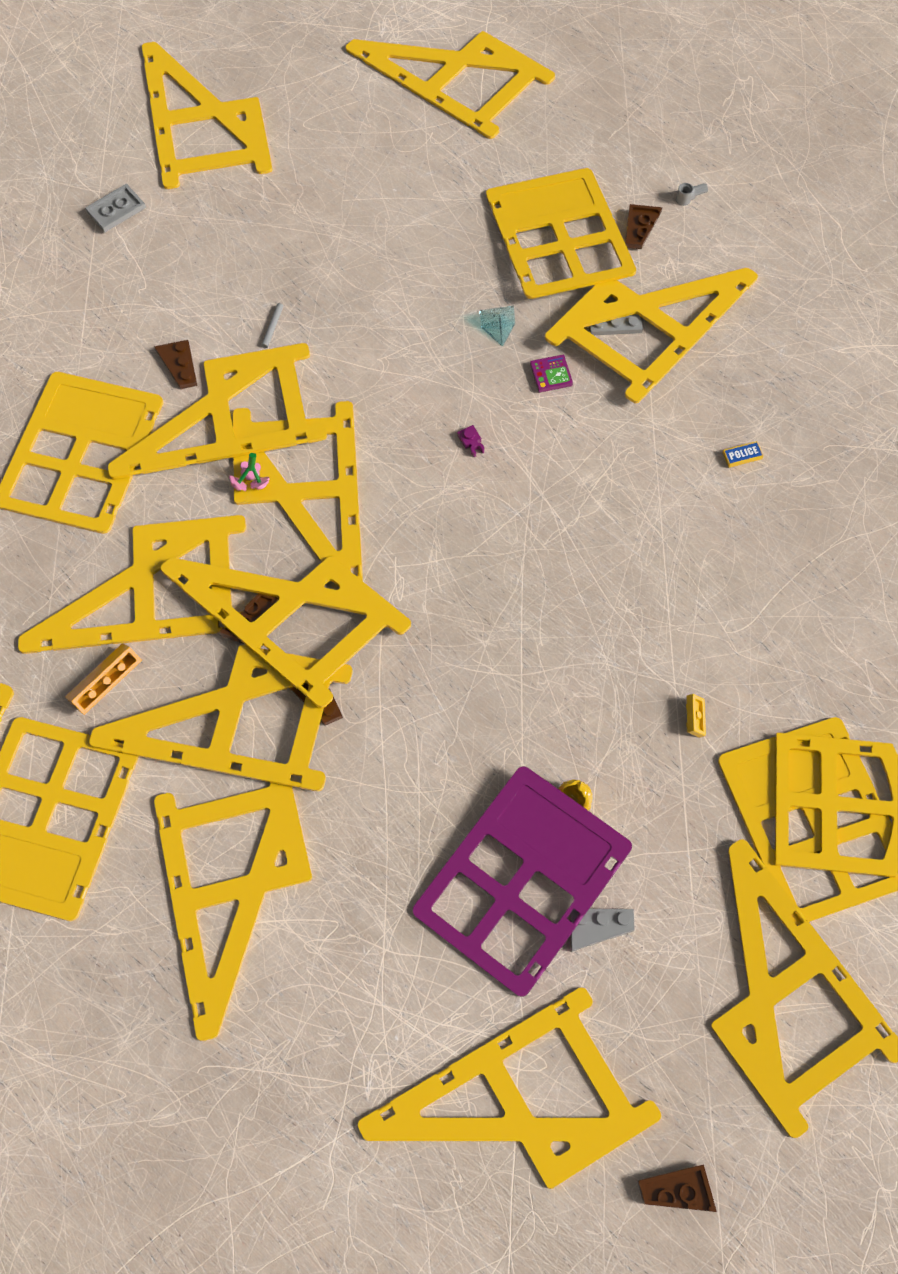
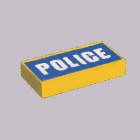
[722,441,764,468]

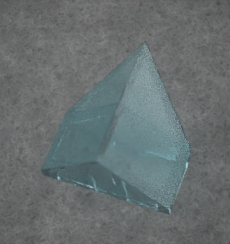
[480,306,515,347]

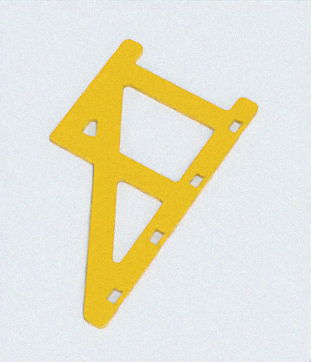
[346,31,555,139]
[142,42,273,189]
[545,268,758,404]
[108,343,327,479]
[233,401,363,588]
[18,515,246,654]
[161,556,411,708]
[89,645,353,792]
[154,779,312,1041]
[711,839,898,1138]
[358,987,661,1189]

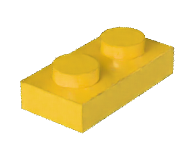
[686,694,706,738]

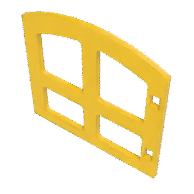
[775,733,898,878]

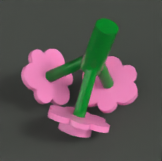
[229,453,270,491]

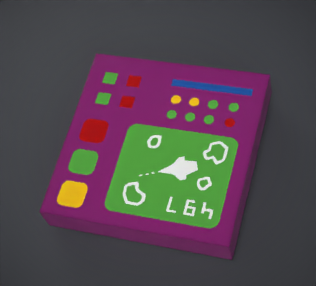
[530,354,573,393]

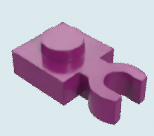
[457,425,485,457]

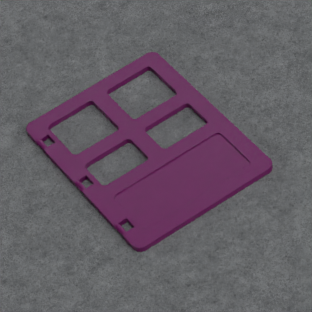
[413,766,632,997]

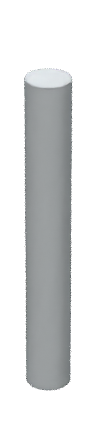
[261,303,283,348]

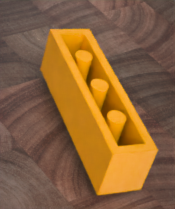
[65,643,142,715]

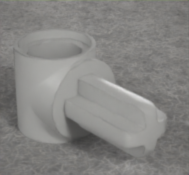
[676,183,708,206]

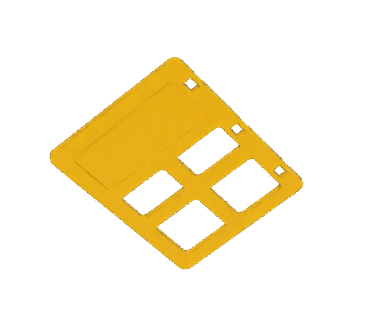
[486,168,636,299]
[0,372,163,534]
[0,717,139,921]
[718,717,898,926]

